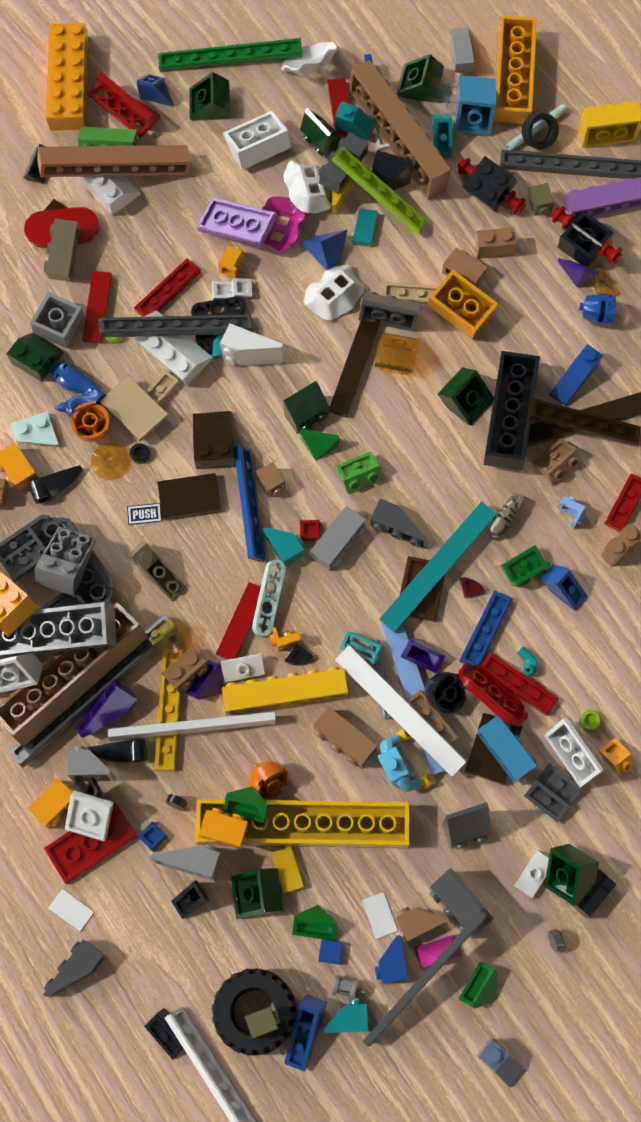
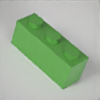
[78,127,138,146]

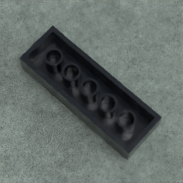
[483,351,540,471]

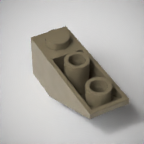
[127,542,186,601]

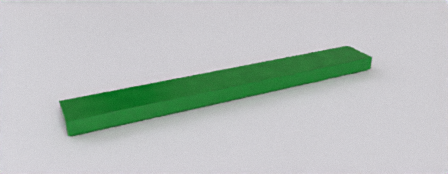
[158,38,303,72]

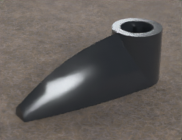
[28,465,82,504]
[87,739,148,763]

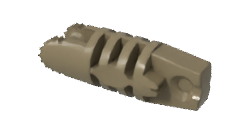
[490,493,525,541]

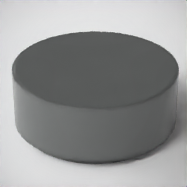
[548,929,564,952]

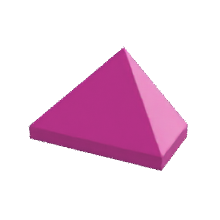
[414,935,462,969]

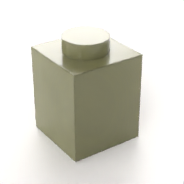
[528,183,554,216]
[245,1007,281,1039]

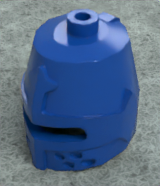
[579,293,616,326]

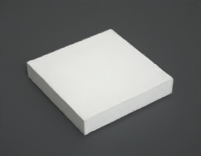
[65,790,114,842]

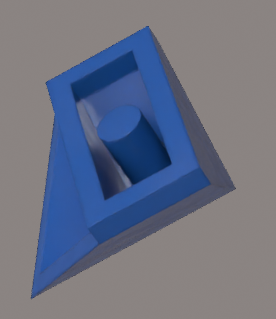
[137,74,174,107]
[303,229,348,270]

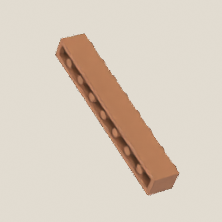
[37,145,191,177]

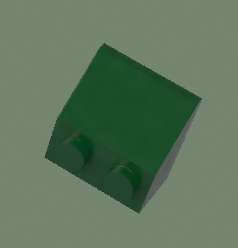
[396,54,444,102]
[189,72,230,121]
[300,109,342,157]
[6,332,64,382]
[438,367,494,425]
[283,381,329,434]
[544,844,599,906]
[231,868,284,919]

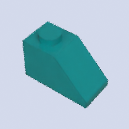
[335,101,375,140]
[432,114,453,156]
[263,527,306,567]
[324,1000,368,1033]

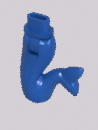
[48,359,106,418]

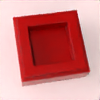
[300,520,320,541]

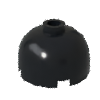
[425,672,467,714]

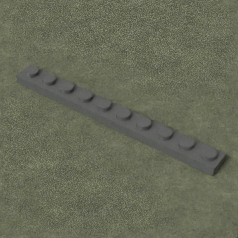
[9,615,178,768]

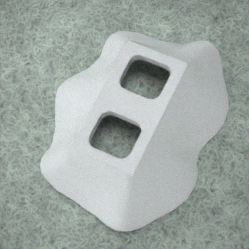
[281,41,338,77]
[283,160,332,213]
[304,264,365,320]

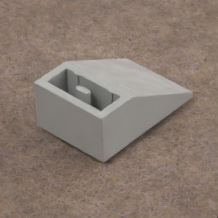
[35,527,96,596]

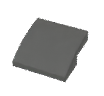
[524,763,583,823]

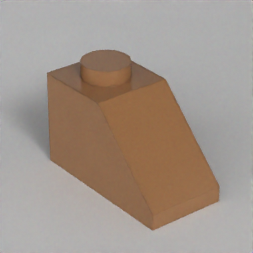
[395,907,446,943]

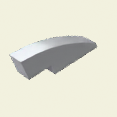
[449,28,474,73]

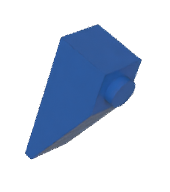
[550,344,603,406]
[284,994,327,1072]

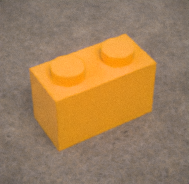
[0,442,38,492]
[27,778,72,829]
[199,808,249,849]

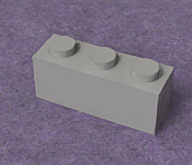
[310,506,366,571]

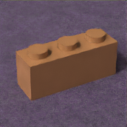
[313,707,377,768]

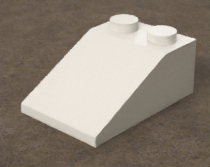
[220,324,284,366]

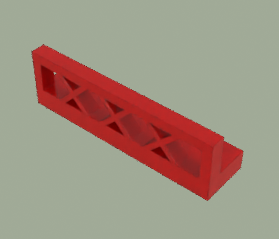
[88,72,155,138]

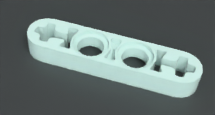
[252,560,286,637]

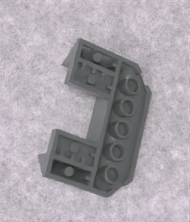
[0,515,115,609]

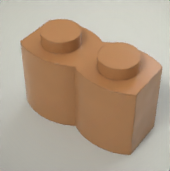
[601,523,641,566]

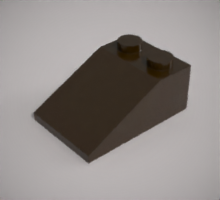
[193,411,235,469]

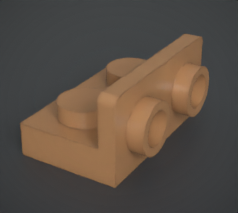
[533,438,580,485]
[162,646,209,692]

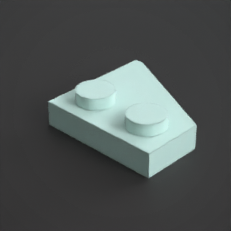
[10,412,60,448]

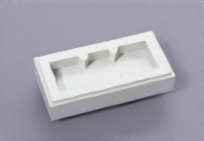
[221,653,265,682]
[513,851,549,899]

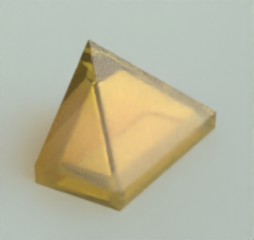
[589,263,620,296]

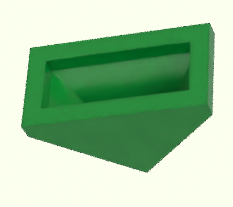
[300,429,339,461]
[223,786,268,823]
[292,905,337,941]
[458,961,498,1009]

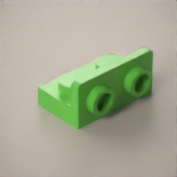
[335,451,383,494]

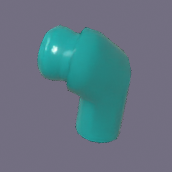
[212,335,223,359]
[517,646,537,676]

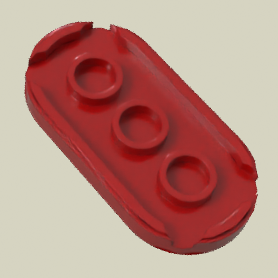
[24,207,99,248]
[458,663,528,726]

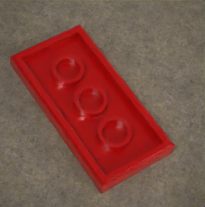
[44,801,137,884]

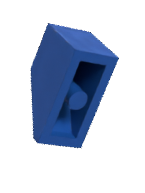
[541,564,587,610]
[375,935,408,984]

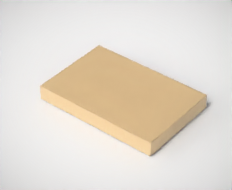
[100,376,169,442]

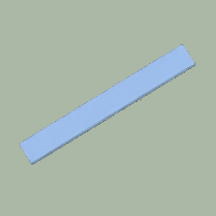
[380,622,446,776]

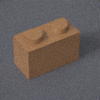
[475,227,517,259]
[442,247,487,287]

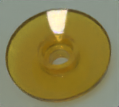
[91,443,130,480]
[151,619,192,660]

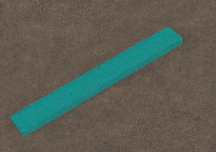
[379,501,497,633]

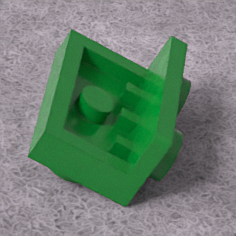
[500,545,550,587]

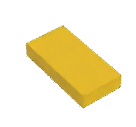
[271,846,304,894]

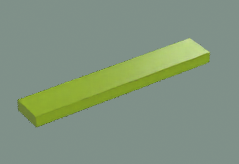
[331,146,427,235]

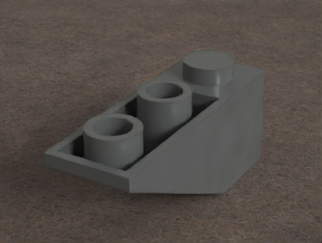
[370,498,427,548]
[43,939,106,997]

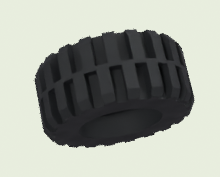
[212,968,296,1056]

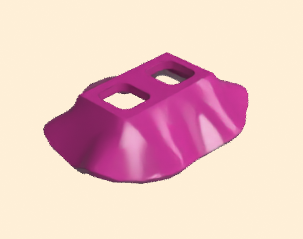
[262,196,306,254]

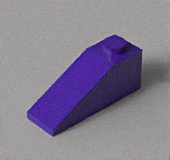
[77,679,137,738]

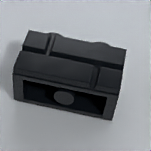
[568,868,617,918]

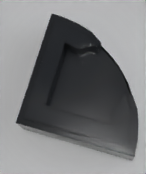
[285,645,313,666]

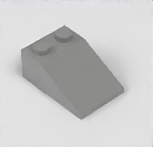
[150,844,223,882]

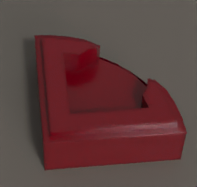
[459,577,484,598]

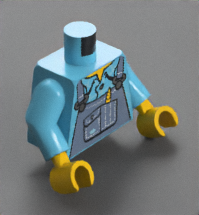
[378,728,435,792]

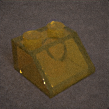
[375,332,420,374]

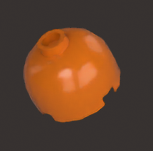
[70,402,111,443]
[248,761,290,800]

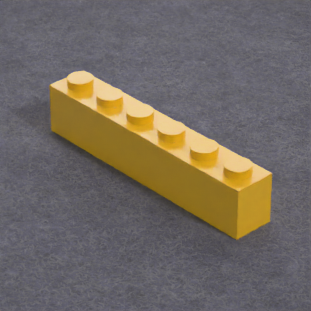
[222,667,348,715]

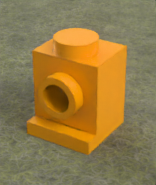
[218,245,244,278]

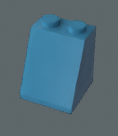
[454,75,496,136]

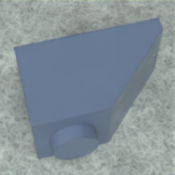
[476,1039,524,1087]

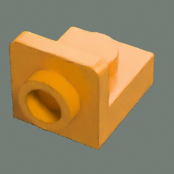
[269,627,301,652]
[599,738,634,776]

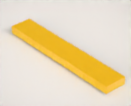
[154,648,184,772]

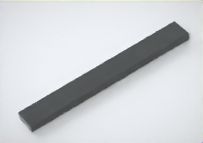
[500,149,641,179]
[98,315,254,337]
[362,909,488,1047]

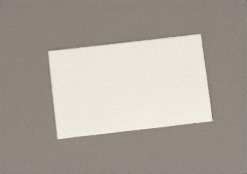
[48,889,94,932]
[362,892,398,939]

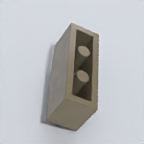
[44,219,80,282]

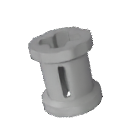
[333,975,358,1000]

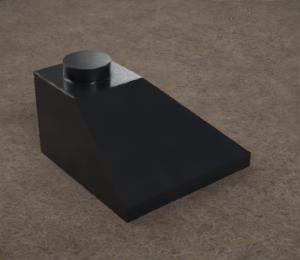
[372,150,413,191]

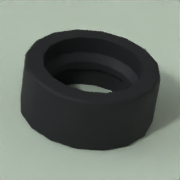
[522,112,559,149]

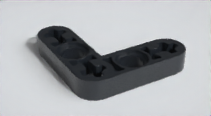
[191,297,246,355]

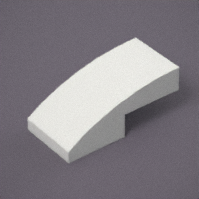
[212,278,252,300]

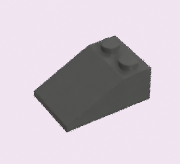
[442,802,492,850]

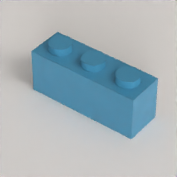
[477,716,537,784]

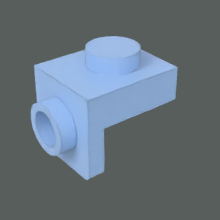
[558,496,586,529]

